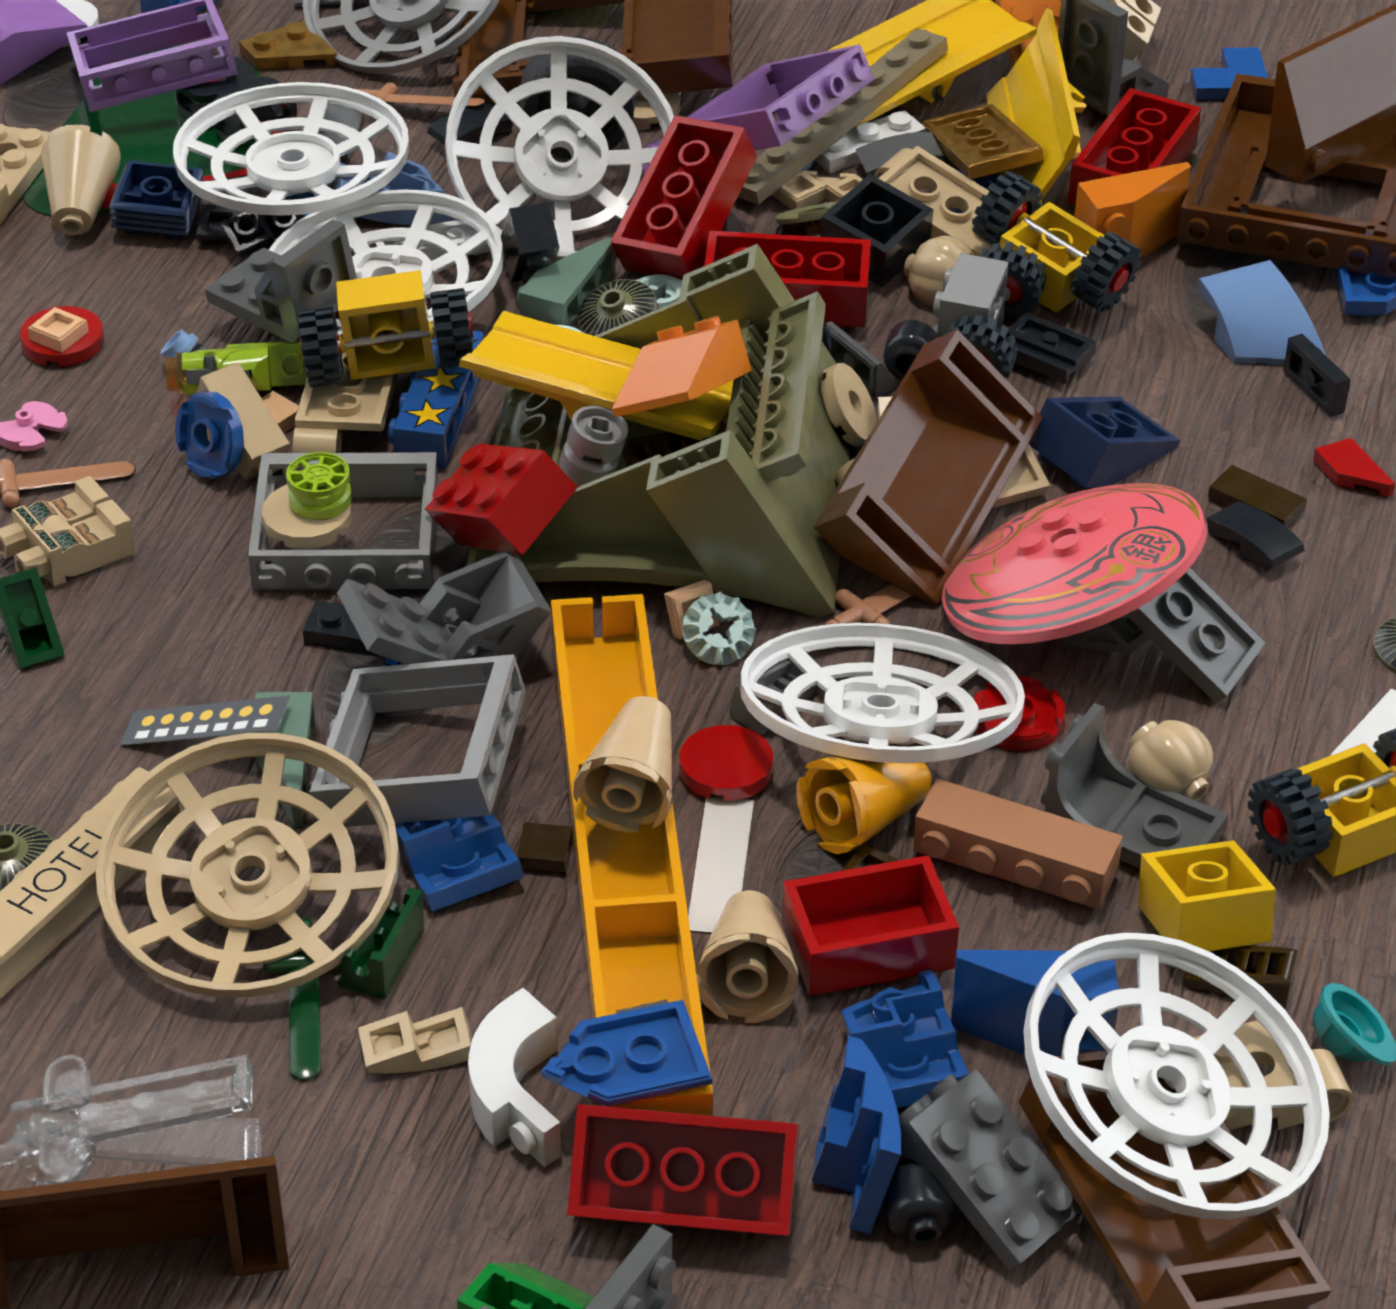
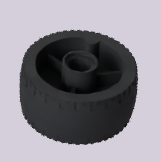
[520,36,635,159]

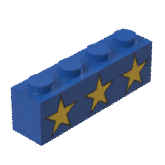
[388,331,484,468]

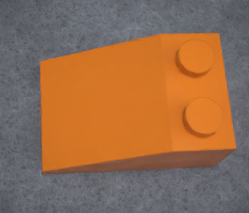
[1075,162,1191,258]
[612,316,752,418]

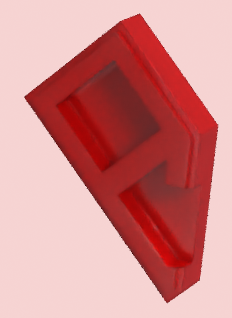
[1313,438,1395,497]

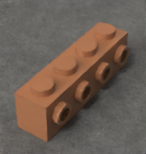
[913,778,1123,909]

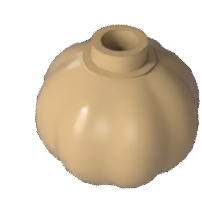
[904,236,975,307]
[1125,720,1213,801]

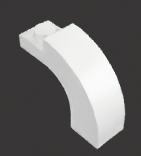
[468,988,561,1167]

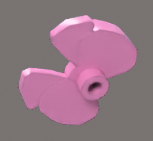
[0,401,68,452]

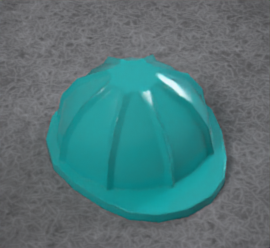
[1312,983,1396,1066]

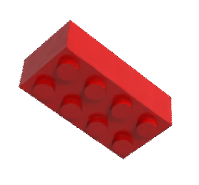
[1068,88,1201,206]
[611,115,757,280]
[704,231,871,328]
[567,1104,800,1236]

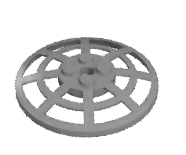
[303,0,499,74]

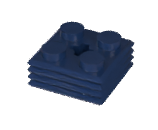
[109,160,204,239]

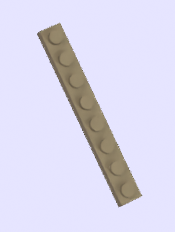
[738,28,948,205]

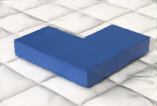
[1190,47,1268,100]

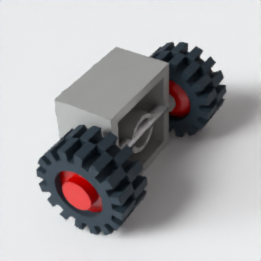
[933,242,1046,380]

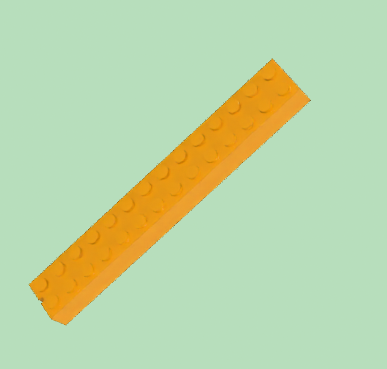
[551,594,713,1116]

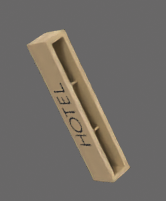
[0,767,185,999]

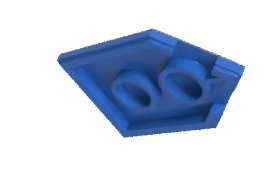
[541,1000,712,1106]

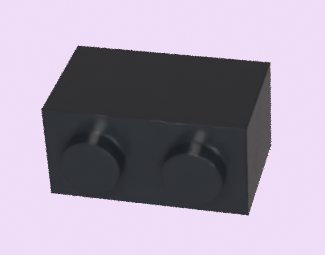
[501,202,560,284]

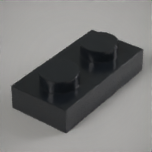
[1283,334,1351,417]
[303,601,378,655]

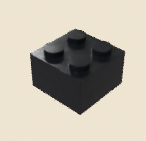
[820,173,934,287]

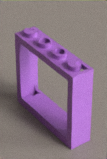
[67,0,238,112]
[688,44,875,151]

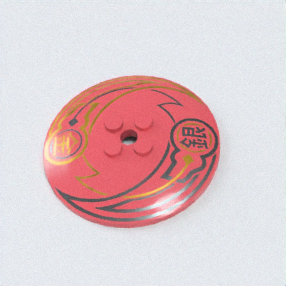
[942,483,1207,644]

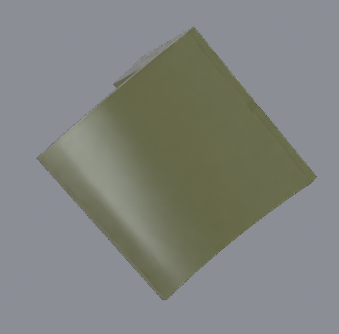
[466,244,851,619]

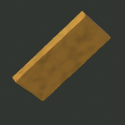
[922,104,1044,179]

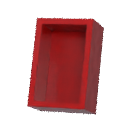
[424,443,578,555]
[782,855,959,996]

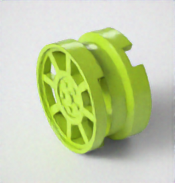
[286,452,351,520]

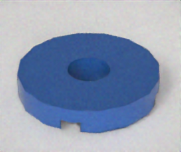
[175,391,244,479]

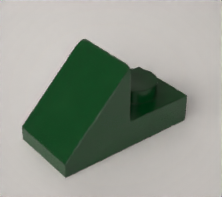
[0,567,65,669]

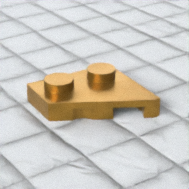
[239,21,338,71]

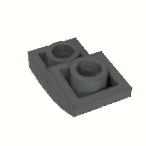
[855,132,945,175]

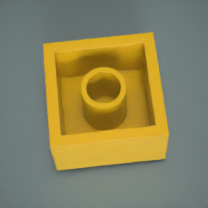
[1138,840,1276,951]

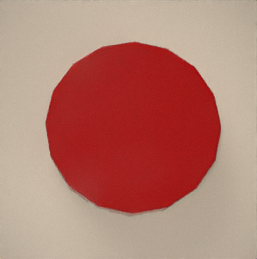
[20,306,104,367]
[974,676,1066,752]
[679,725,773,801]

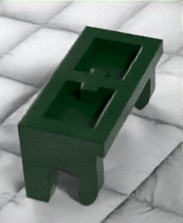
[338,887,424,999]

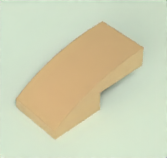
[358,1007,472,1074]

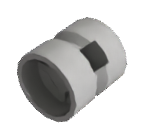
[559,405,629,487]

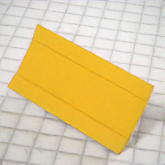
[827,0,1037,128]
[986,8,1087,208]
[459,311,733,440]

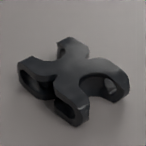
[174,57,297,147]

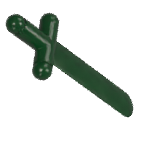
[263,918,341,1079]

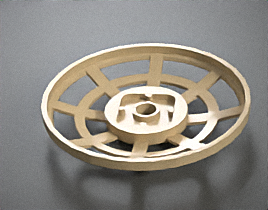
[95,733,400,998]

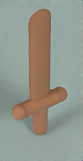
[356,82,485,106]
[0,459,135,508]
[825,584,912,625]

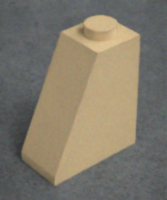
[197,362,290,480]

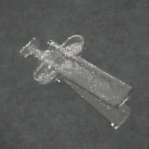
[0,1054,262,1185]

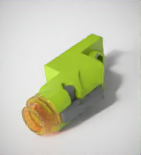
[165,341,308,396]

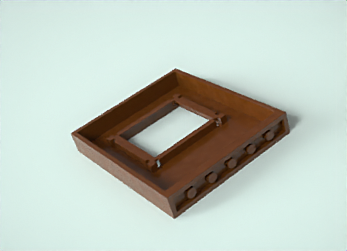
[453,0,733,108]
[1177,73,1396,279]

